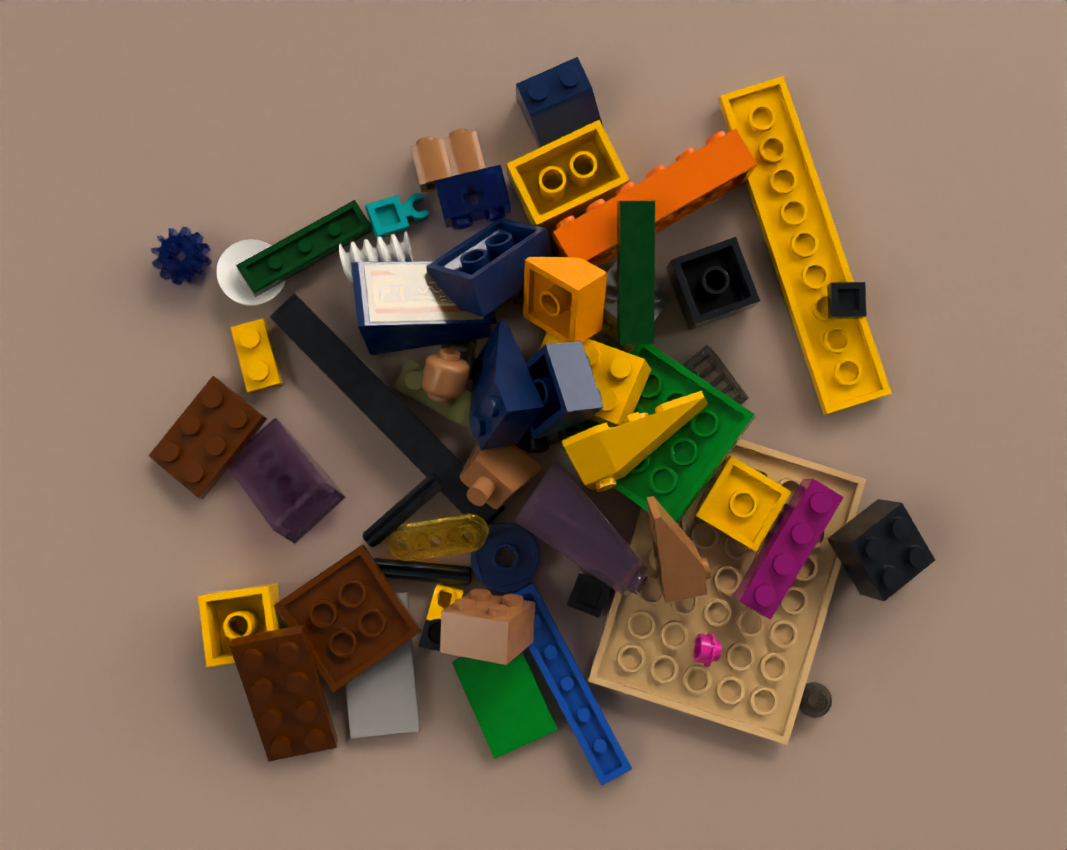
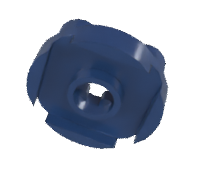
[471,523,540,592]

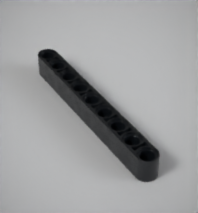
[270,293,506,532]

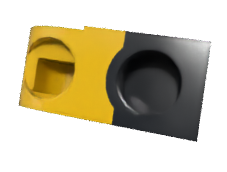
[418,584,464,651]

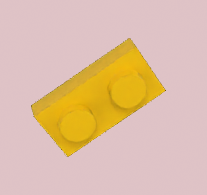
[230,318,283,393]

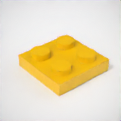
[694,456,791,552]

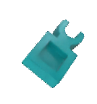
[365,193,429,239]

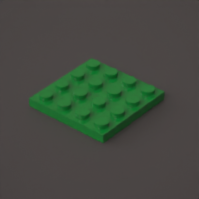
[561,344,756,524]

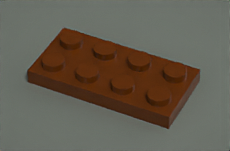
[230,624,338,762]

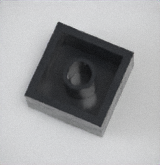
[666,237,760,331]
[827,499,935,601]

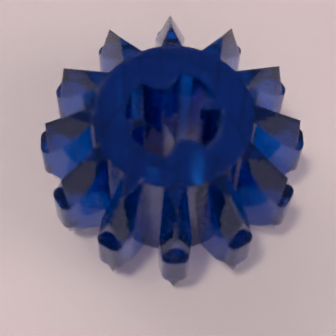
[151,227,212,285]

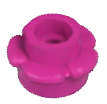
[693,632,721,667]

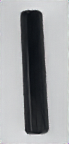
[362,473,444,547]
[374,558,472,585]

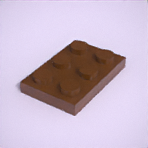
[148,376,268,499]

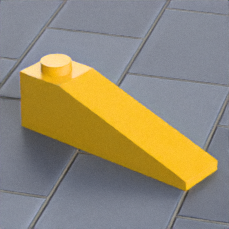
[562,391,708,492]

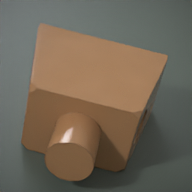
[460,443,542,509]

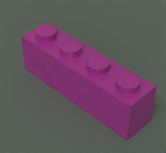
[732,478,844,620]

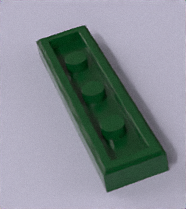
[236,200,373,297]
[617,201,655,345]

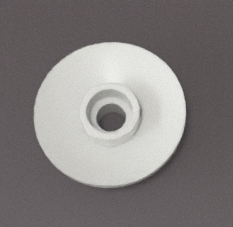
[217,239,286,306]

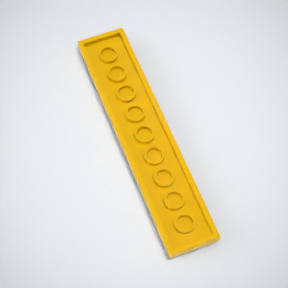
[718,76,892,415]

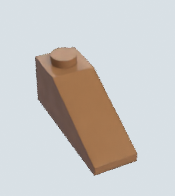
[646,496,711,603]

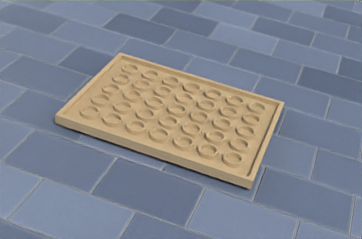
[587,439,866,745]

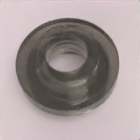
[799,682,832,718]

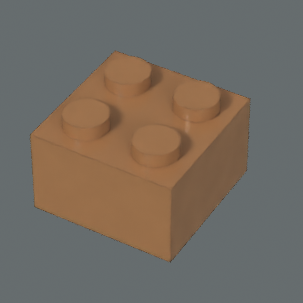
[440,589,535,665]

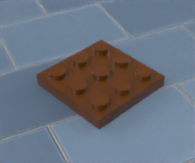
[275,544,422,693]

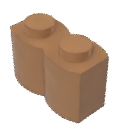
[410,128,486,192]

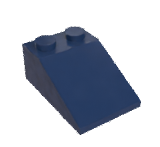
[469,319,545,450]

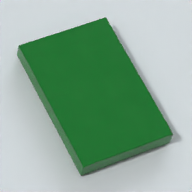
[452,652,558,759]

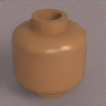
[421,348,470,403]

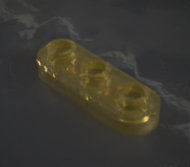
[388,514,489,561]

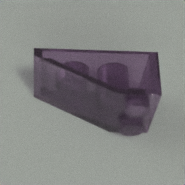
[228,417,346,544]

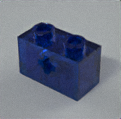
[435,165,511,230]

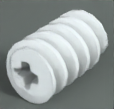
[339,231,413,286]

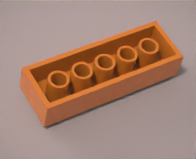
[552,128,757,267]

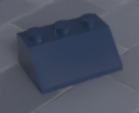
[426,218,554,317]

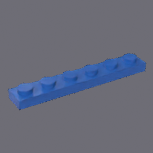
[511,582,632,786]

